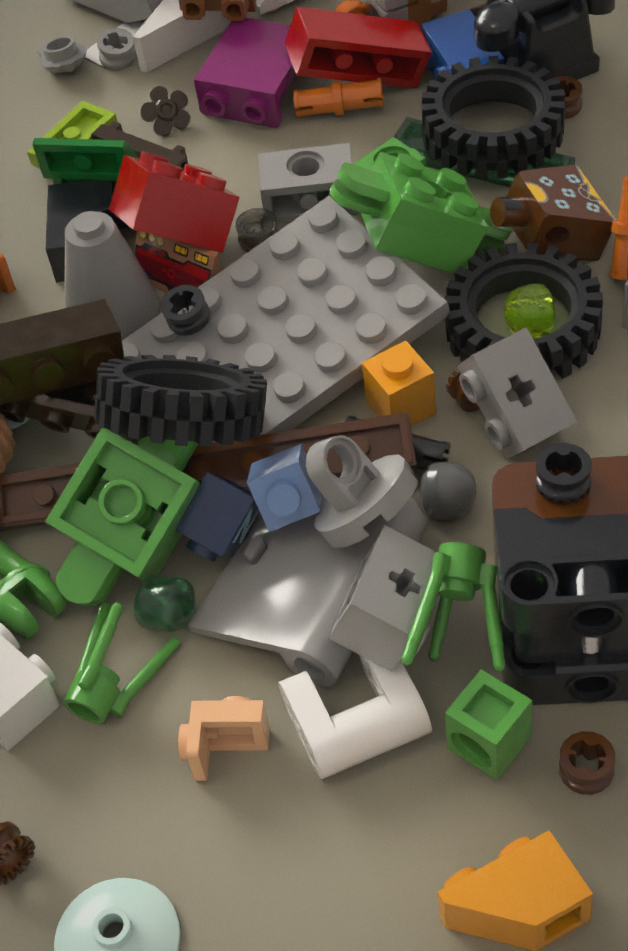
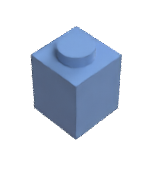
[247,444,323,532]

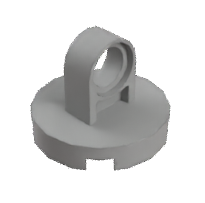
[306,435,418,548]

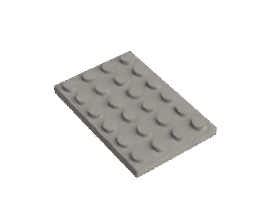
[122,196,450,442]

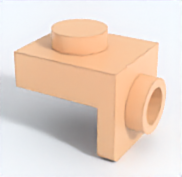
[178,696,270,781]

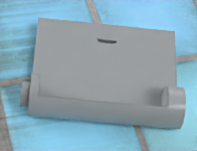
[187,495,428,687]

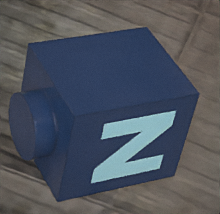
[175,472,260,562]

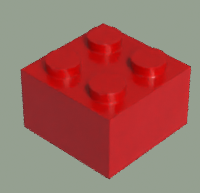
[109,151,240,253]

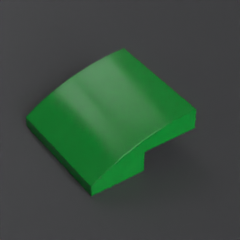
[32,138,138,188]

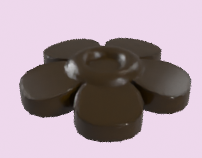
[140,86,190,137]

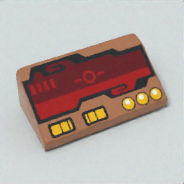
[134,231,222,293]

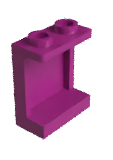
[194,18,296,128]

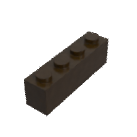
[0,299,124,405]

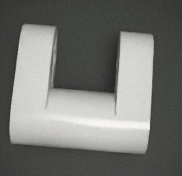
[278,655,432,780]

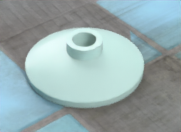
[54,878,181,951]

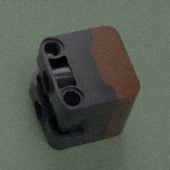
[492,455,628,705]

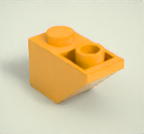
[437,830,593,951]

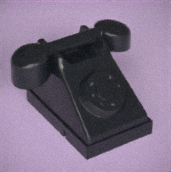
[470,0,615,80]

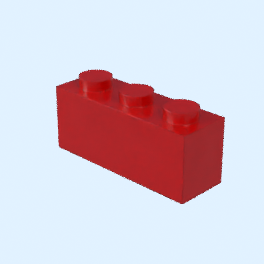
[284,7,432,88]

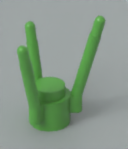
[401,542,505,671]
[63,602,180,724]

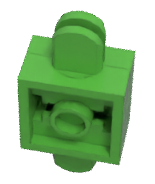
[330,152,513,274]
[45,427,200,607]

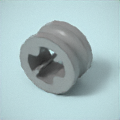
[97,28,136,70]

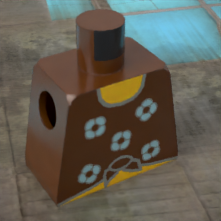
[490,165,616,260]

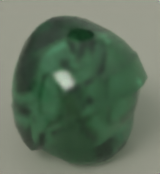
[134,575,196,632]

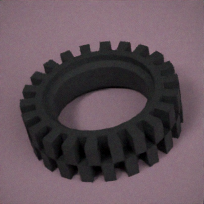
[421,56,565,179]
[444,242,603,379]
[94,355,267,446]

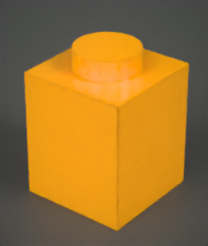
[362,341,436,426]

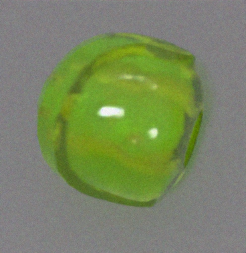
[503,284,555,338]

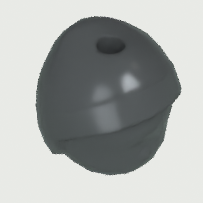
[421,462,476,521]

